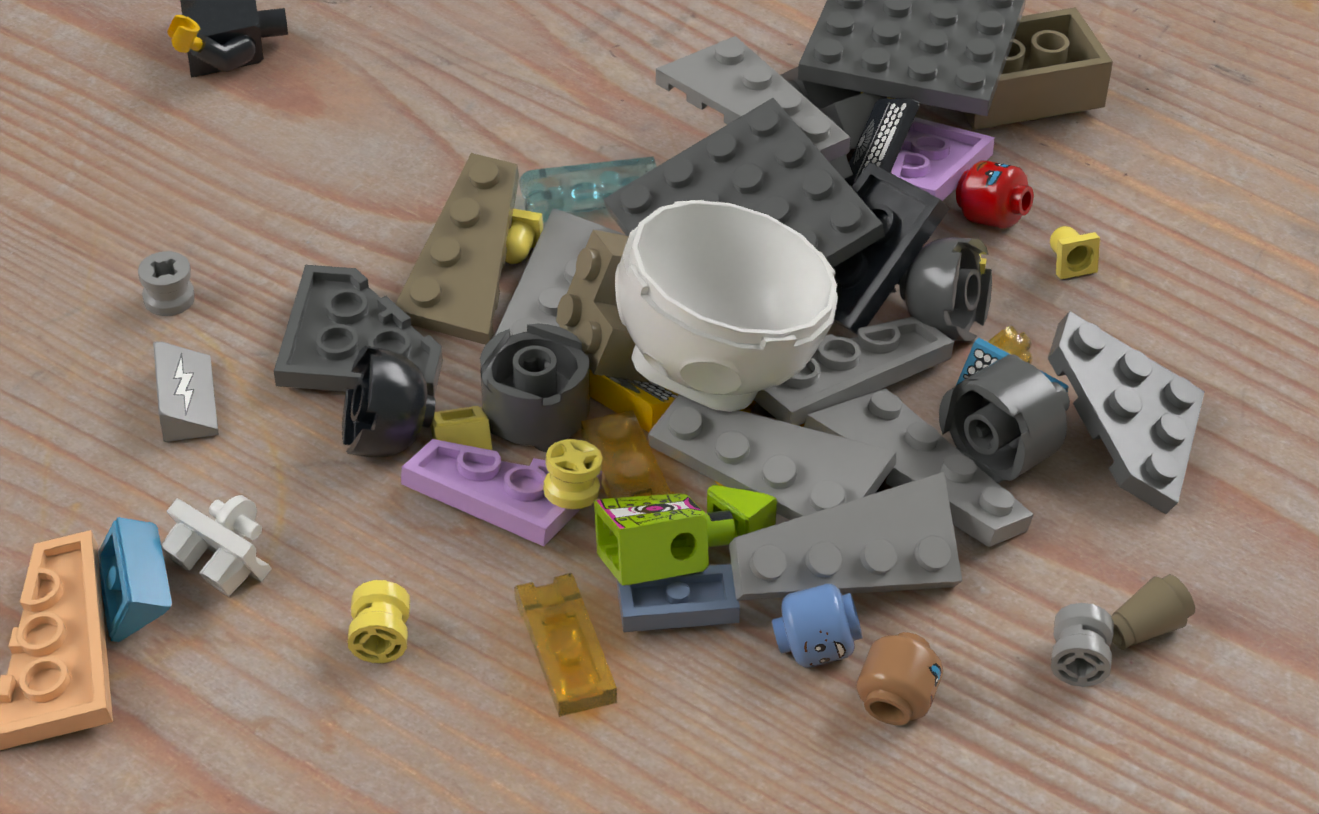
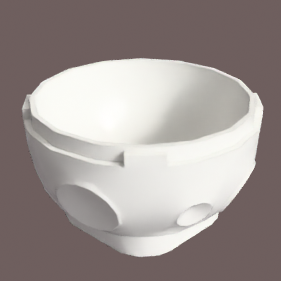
[615,200,838,412]

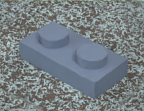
[617,564,740,632]

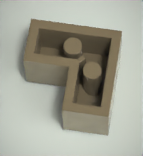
[556,229,649,383]

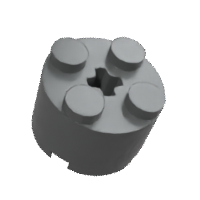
[480,323,590,452]
[939,354,1070,483]

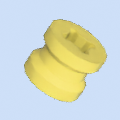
[543,439,603,509]

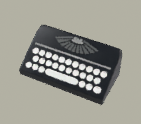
[844,98,919,187]

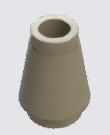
[1111,574,1195,650]

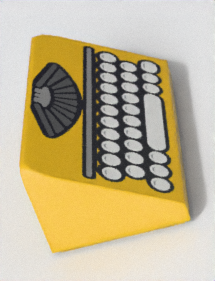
[589,369,678,432]

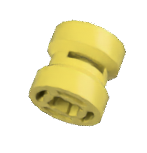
[347,580,410,663]

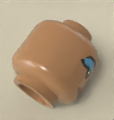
[856,632,943,725]

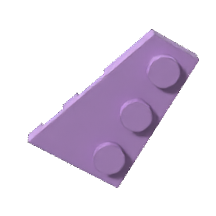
[891,117,995,201]
[401,439,603,546]

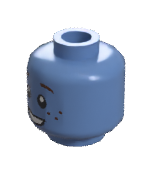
[772,584,863,668]

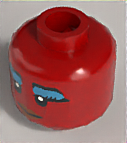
[956,160,1034,229]

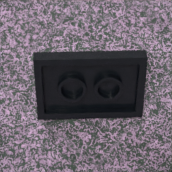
[833,162,950,336]

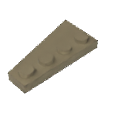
[395,153,519,345]

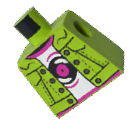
[594,494,735,586]

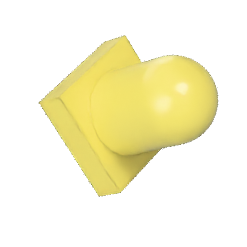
[505,209,543,264]
[1050,226,1100,280]

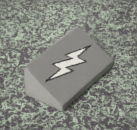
[153,341,219,442]

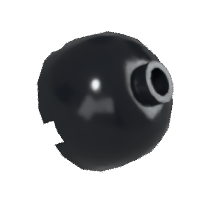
[342,346,436,457]

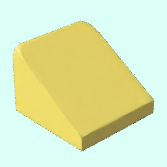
[430,406,492,450]

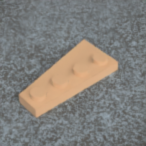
[0,530,113,750]

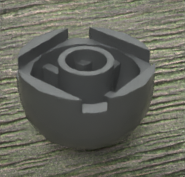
[899,237,992,341]

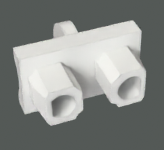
[161,495,272,597]

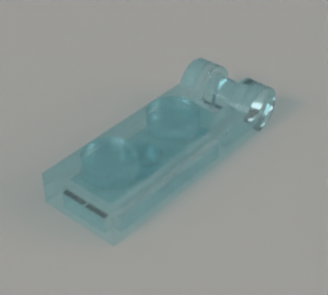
[519,156,657,223]

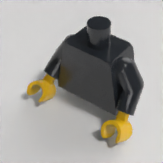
[167,0,288,78]

